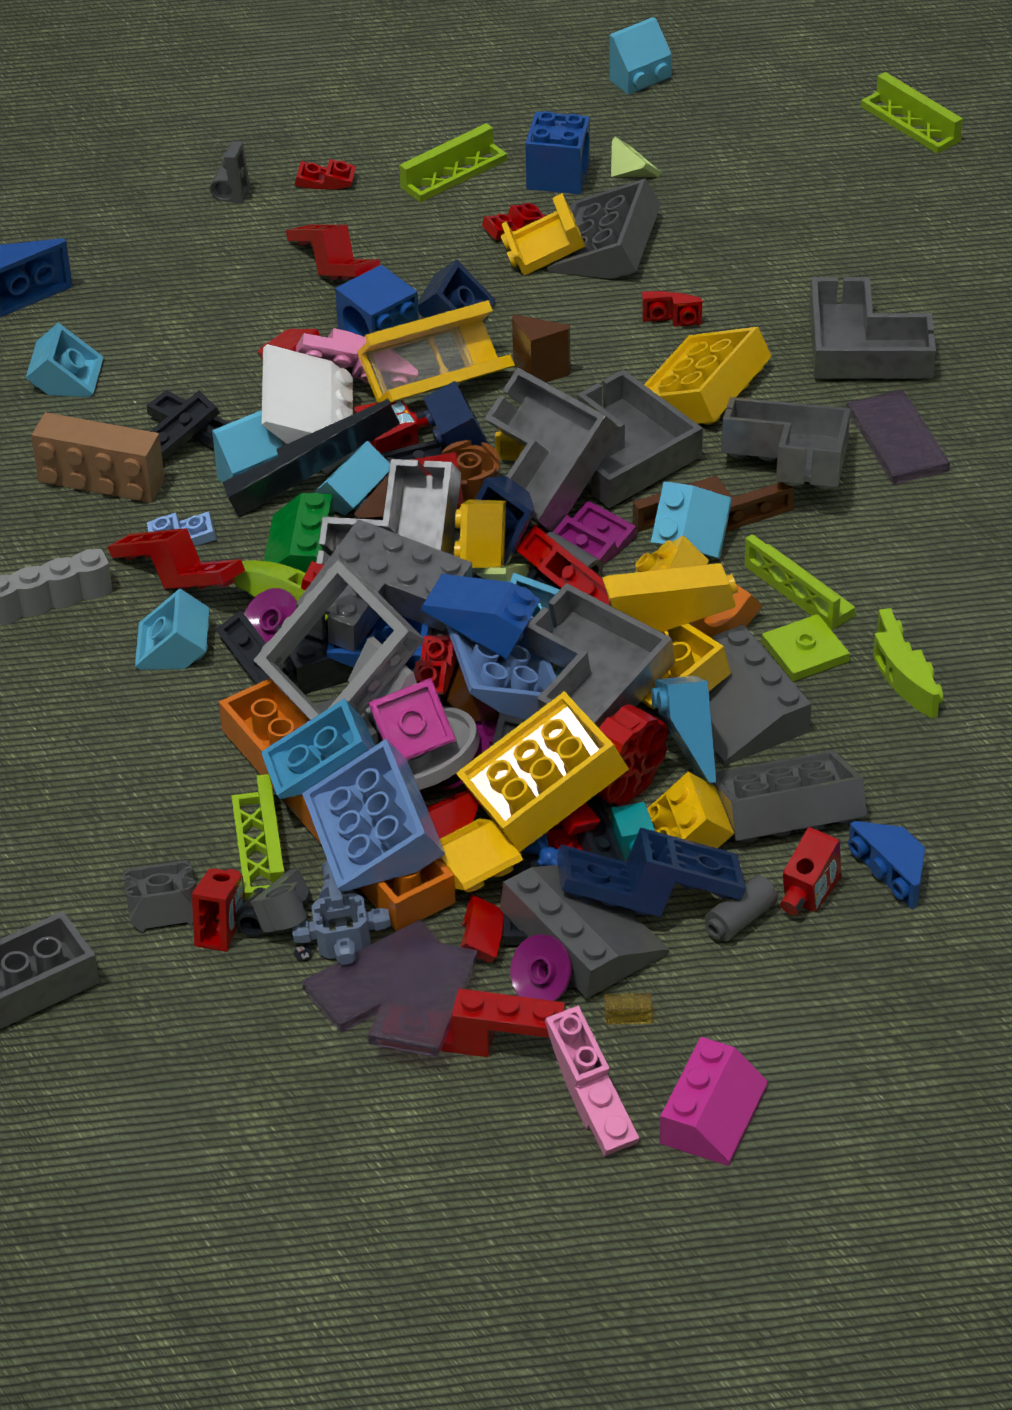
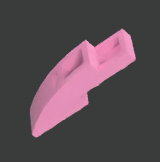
[296,328,418,388]
[545,1005,639,1156]

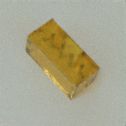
[605,993,652,1024]

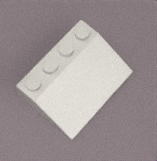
[261,344,353,474]

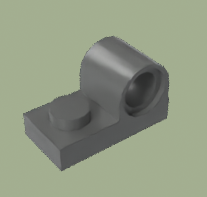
[210,141,251,204]
[251,868,312,933]

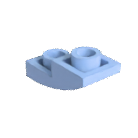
[147,511,217,546]

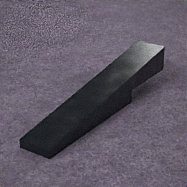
[223,399,400,518]

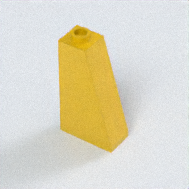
[602,563,738,632]

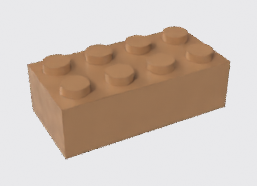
[31,412,165,503]

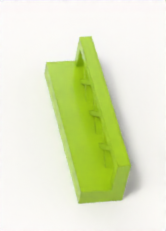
[861,72,963,154]
[399,123,507,203]
[744,534,855,630]
[231,774,284,900]

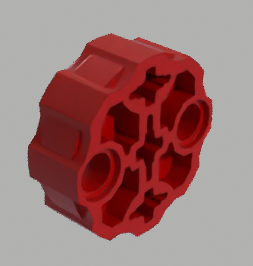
[596,704,669,807]

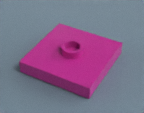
[368,678,456,760]

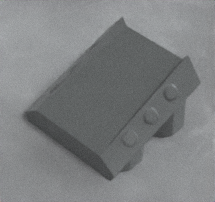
[123,860,196,934]

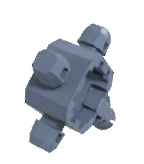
[292,861,391,965]

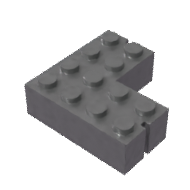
[810,277,936,379]
[485,367,622,532]
[577,370,703,508]
[721,397,851,489]
[316,459,461,564]
[296,519,472,652]
[526,583,675,728]

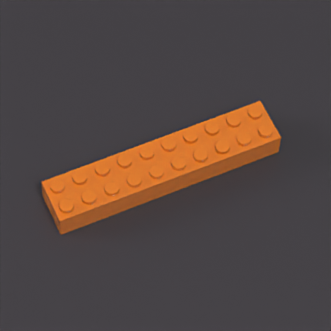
[219,678,456,932]

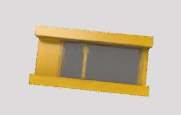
[357,300,515,403]

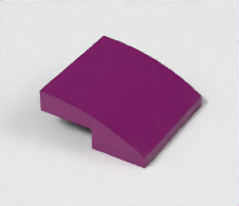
[553,501,638,564]

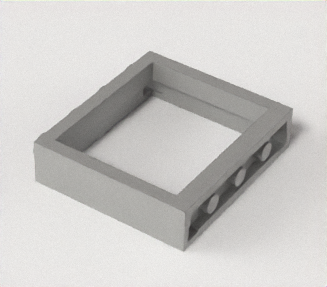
[254,560,425,720]

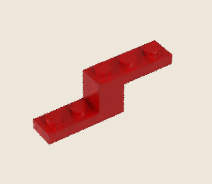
[286,224,380,280]
[516,525,611,606]
[107,528,246,591]
[382,988,565,1058]

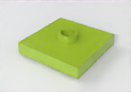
[761,614,850,682]

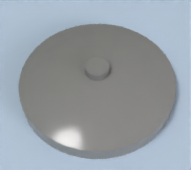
[373,706,480,790]

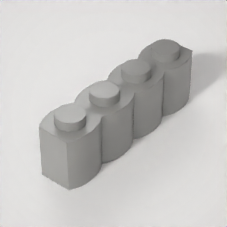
[0,549,112,626]

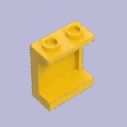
[501,193,586,276]

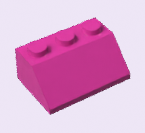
[660,1037,768,1166]

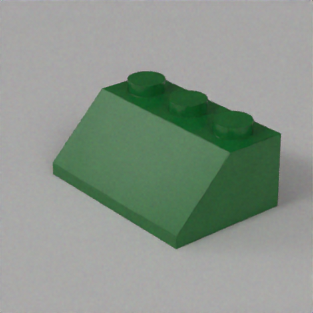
[263,493,334,573]

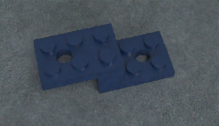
[557,827,746,917]

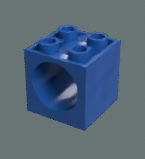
[525,111,590,194]
[335,265,419,352]

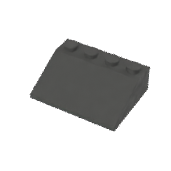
[547,178,661,279]
[709,624,811,766]
[708,750,867,843]
[500,865,669,999]

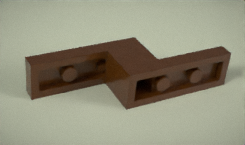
[633,476,794,532]

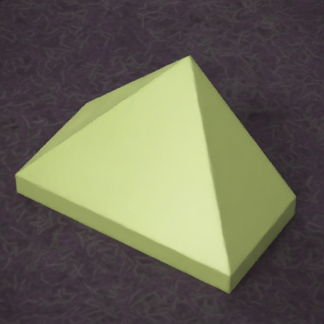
[611,137,662,177]
[476,563,529,582]

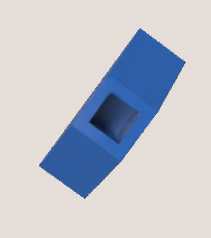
[848,821,925,909]

